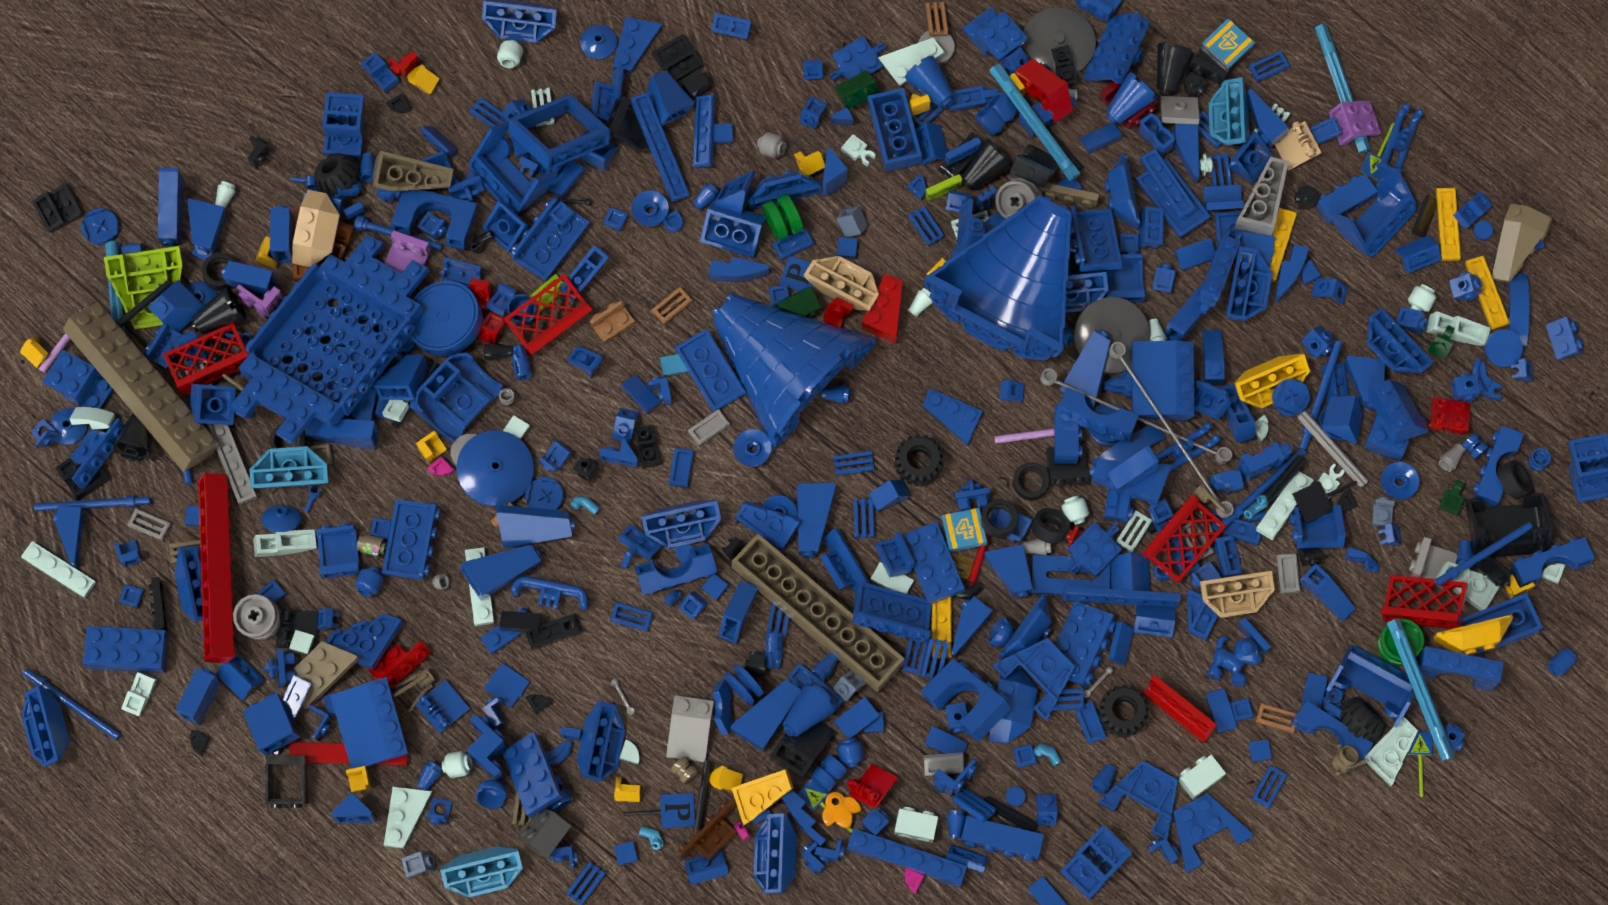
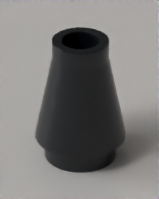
[484,342,512,361]

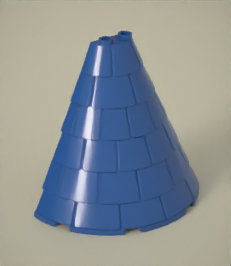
[924,196,1072,360]
[712,293,877,451]

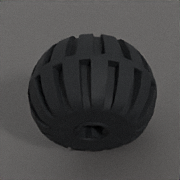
[314,153,360,197]
[1336,697,1384,742]

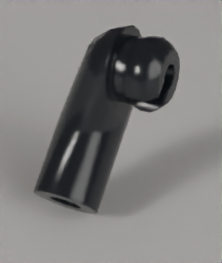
[470,230,495,253]
[954,582,982,600]

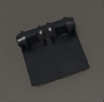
[276,607,318,650]

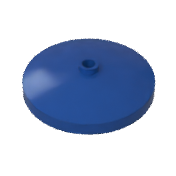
[456,430,534,507]

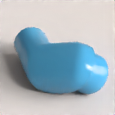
[1243,495,1269,519]
[1034,743,1062,766]
[639,826,663,850]

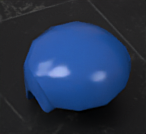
[507,294,537,324]
[987,617,1014,647]
[476,780,507,809]

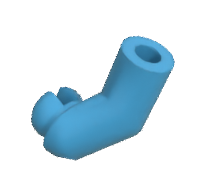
[570,496,600,514]

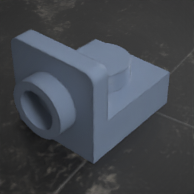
[1371,497,1395,528]
[833,670,866,701]
[401,851,436,878]

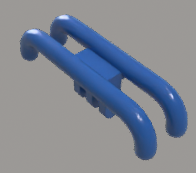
[1380,103,1424,175]
[1155,422,1220,473]
[511,576,588,611]

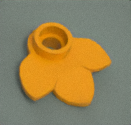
[822,792,861,829]

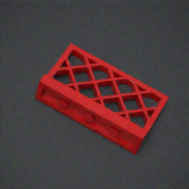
[504,274,592,356]
[163,323,248,396]
[1141,494,1226,584]
[1380,575,1468,629]
[1142,675,1217,743]

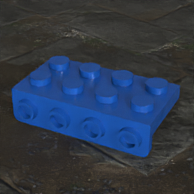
[1083,13,1150,84]
[511,197,590,282]
[1070,205,1122,272]
[382,499,441,581]
[852,581,932,642]
[1055,602,1117,689]

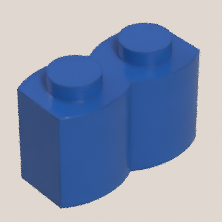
[974,92,1018,135]
[1138,113,1174,156]

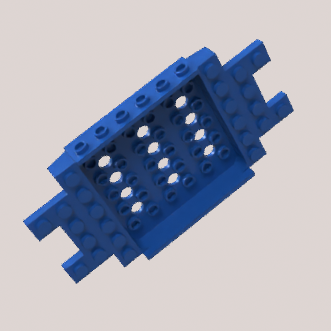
[230,234,429,445]

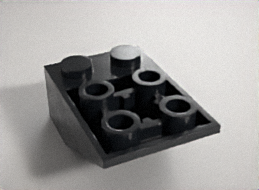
[770,722,835,781]

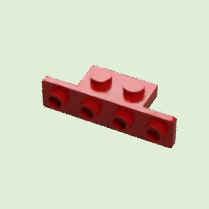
[368,641,431,689]

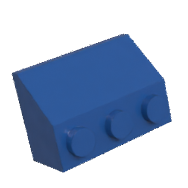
[700,200,766,258]
[1368,379,1429,443]

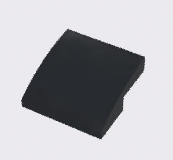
[651,34,703,81]
[32,183,85,233]
[55,458,110,501]

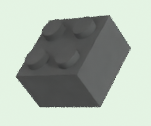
[517,809,571,858]

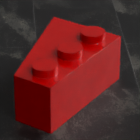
[1016,59,1073,122]
[861,273,903,344]

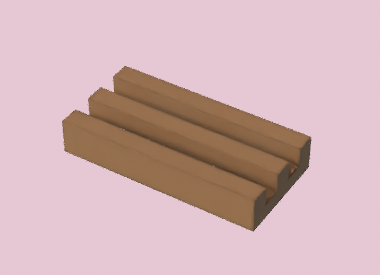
[925,2,948,36]
[651,287,693,325]
[1255,703,1296,734]

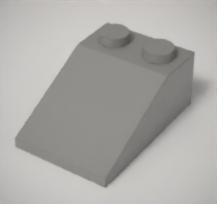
[666,695,714,763]

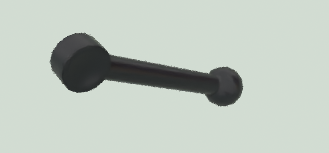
[558,198,592,206]

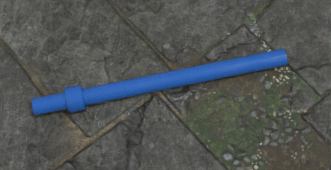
[1299,340,1342,450]
[1221,448,1306,527]
[34,495,151,511]
[1434,522,1533,587]
[23,668,121,740]

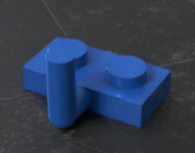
[618,524,661,568]

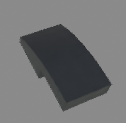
[1051,45,1078,86]
[634,425,661,469]

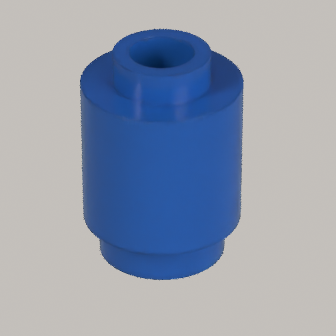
[1547,648,1577,676]

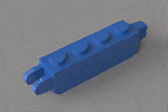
[1196,228,1242,314]

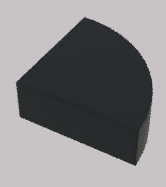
[386,94,412,113]
[1337,489,1357,514]
[525,694,553,714]
[190,730,210,757]

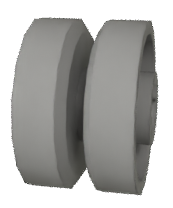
[995,177,1042,219]
[233,594,282,640]

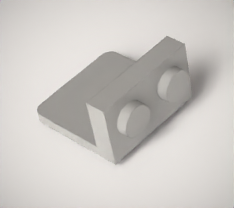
[1409,537,1457,589]

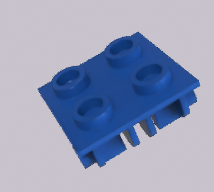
[415,680,470,734]

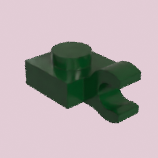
[1428,325,1455,360]
[1438,479,1464,516]

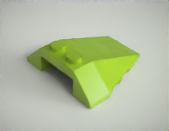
[104,246,183,329]

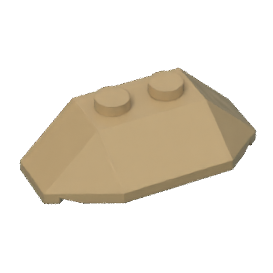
[292,190,340,267]
[804,256,879,311]
[1200,571,1275,618]

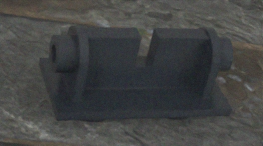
[1475,556,1511,587]

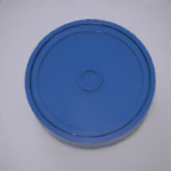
[410,281,483,356]

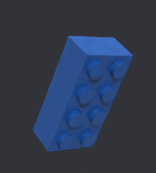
[867,88,922,172]
[1461,593,1543,657]
[83,626,169,673]

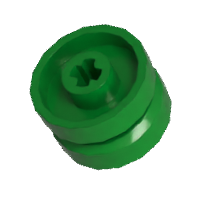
[762,193,803,242]
[1377,619,1424,667]

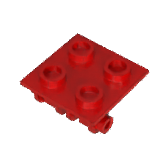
[1428,396,1470,435]
[847,764,898,809]

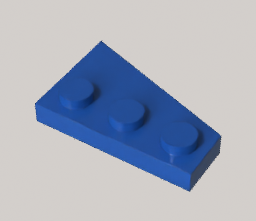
[613,17,662,73]
[922,388,983,446]
[735,501,802,551]

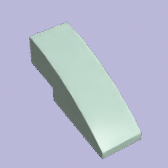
[1426,311,1491,346]
[253,529,317,558]

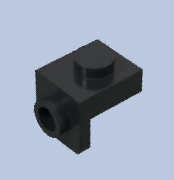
[247,136,269,169]
[1295,544,1325,567]

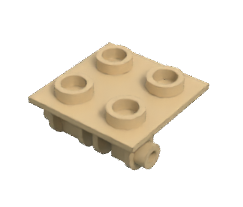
[1275,121,1322,171]

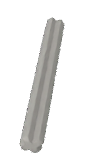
[1298,411,1368,487]

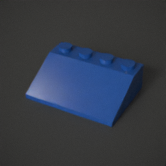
[1131,340,1194,422]
[330,677,409,769]

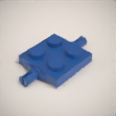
[829,36,886,81]
[1067,522,1122,577]

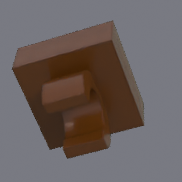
[335,220,354,245]

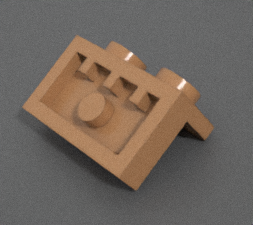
[590,301,635,344]

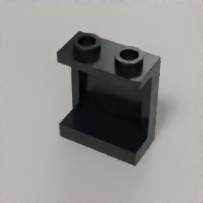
[605,97,649,153]
[1010,144,1059,189]

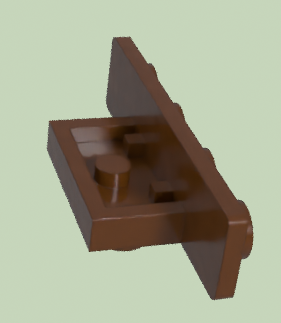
[678,799,736,862]

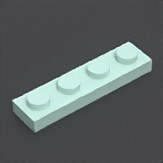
[1256,471,1314,541]
[21,541,96,598]
[465,547,494,626]

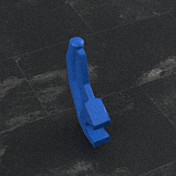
[1472,359,1502,401]
[545,741,573,767]

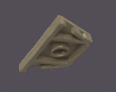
[295,641,360,709]

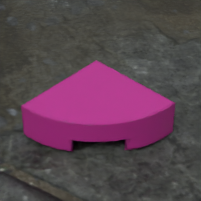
[427,456,454,476]
[734,821,751,841]
[904,868,924,894]

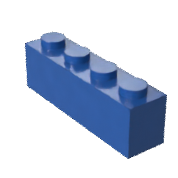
[960,816,1044,862]

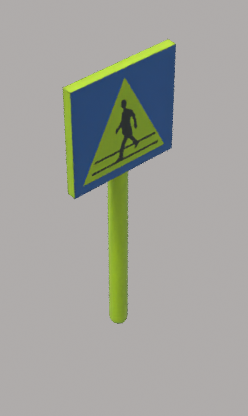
[1360,123,1394,181]
[1408,732,1432,797]
[797,779,853,833]

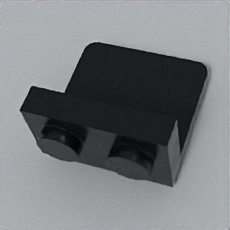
[1189,40,1233,85]
[1046,445,1090,486]

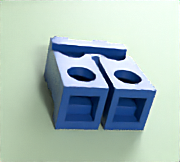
[1237,441,1292,483]

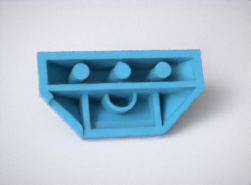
[1209,77,1250,145]
[250,446,328,488]
[440,846,523,898]

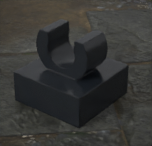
[722,537,745,562]

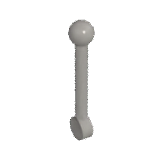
[1084,667,1114,698]
[611,679,635,715]

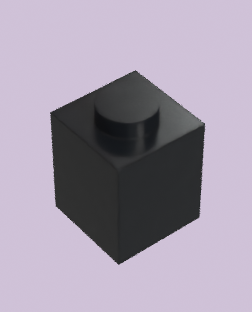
[681,69,711,101]

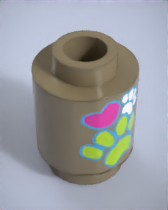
[357,534,387,557]

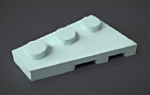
[878,38,945,87]
[1436,561,1500,611]
[1364,717,1418,787]
[384,787,432,849]

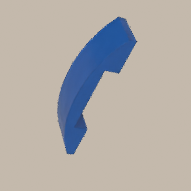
[1507,273,1529,347]
[1091,423,1166,465]
[1148,499,1200,575]

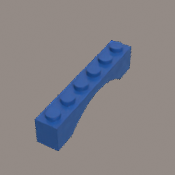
[847,828,967,888]

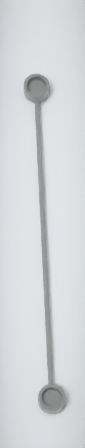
[1109,342,1234,518]
[1040,368,1232,464]

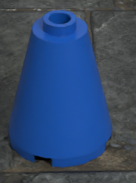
[905,55,954,108]
[1106,72,1157,124]
[783,683,835,737]

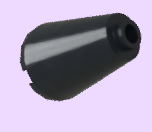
[1157,43,1195,96]
[962,138,1013,190]
[191,287,247,333]
[112,413,152,462]

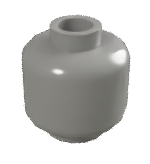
[757,132,786,159]

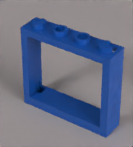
[509,94,610,170]

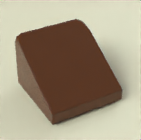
[325,240,350,260]

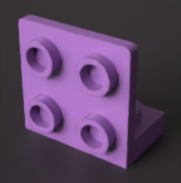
[1329,100,1381,146]
[384,230,431,273]
[236,285,283,319]

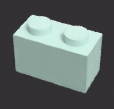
[1178,755,1226,800]
[894,807,938,843]

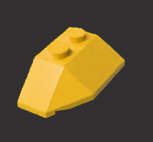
[1234,353,1310,409]
[1433,614,1513,655]

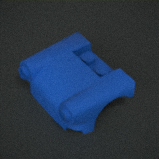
[409,352,504,445]

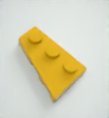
[732,769,793,826]

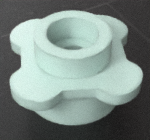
[1199,154,1212,176]

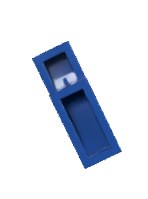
[1274,245,1309,302]
[709,257,770,282]

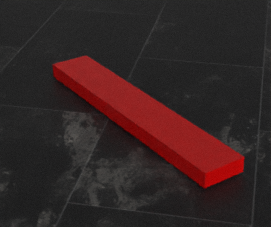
[289,742,408,766]

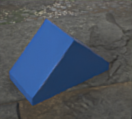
[869,480,911,511]

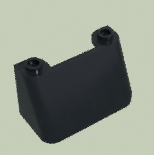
[1465,493,1554,557]

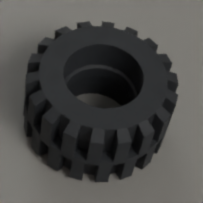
[895,434,943,487]
[1098,685,1149,737]

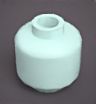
[497,40,523,68]
[1408,284,1436,312]
[1062,495,1089,525]
[442,751,473,778]

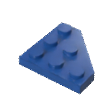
[326,614,403,670]

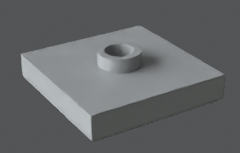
[1160,96,1199,124]

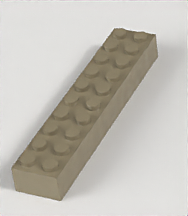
[63,302,219,472]
[731,534,905,693]

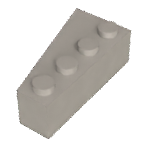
[1234,157,1289,236]

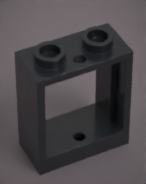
[265,756,308,808]

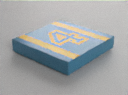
[1202,19,1255,69]
[941,508,987,552]

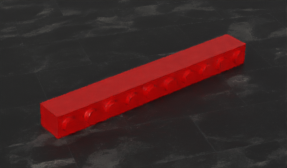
[198,473,236,664]

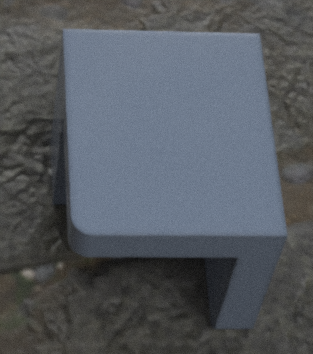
[836,206,868,237]

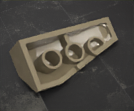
[373,151,453,191]
[1492,204,1552,283]

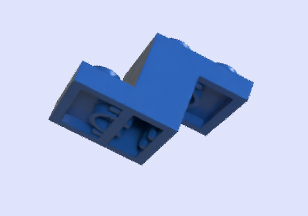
[962,7,1028,62]
[322,92,365,158]
[42,350,114,409]
[1568,433,1608,504]
[467,714,506,782]
[1060,825,1132,900]

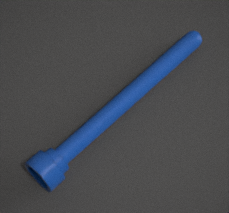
[354,215,443,250]

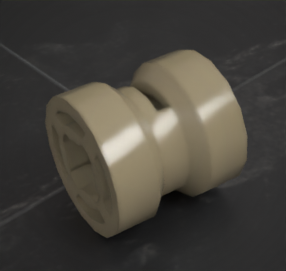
[1332,745,1359,773]
[671,757,698,784]

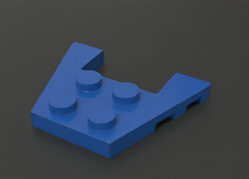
[992,638,1075,721]
[1098,761,1178,840]
[1173,793,1254,873]

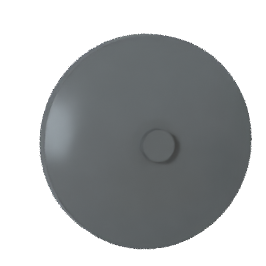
[1021,7,1096,75]
[1073,297,1150,373]

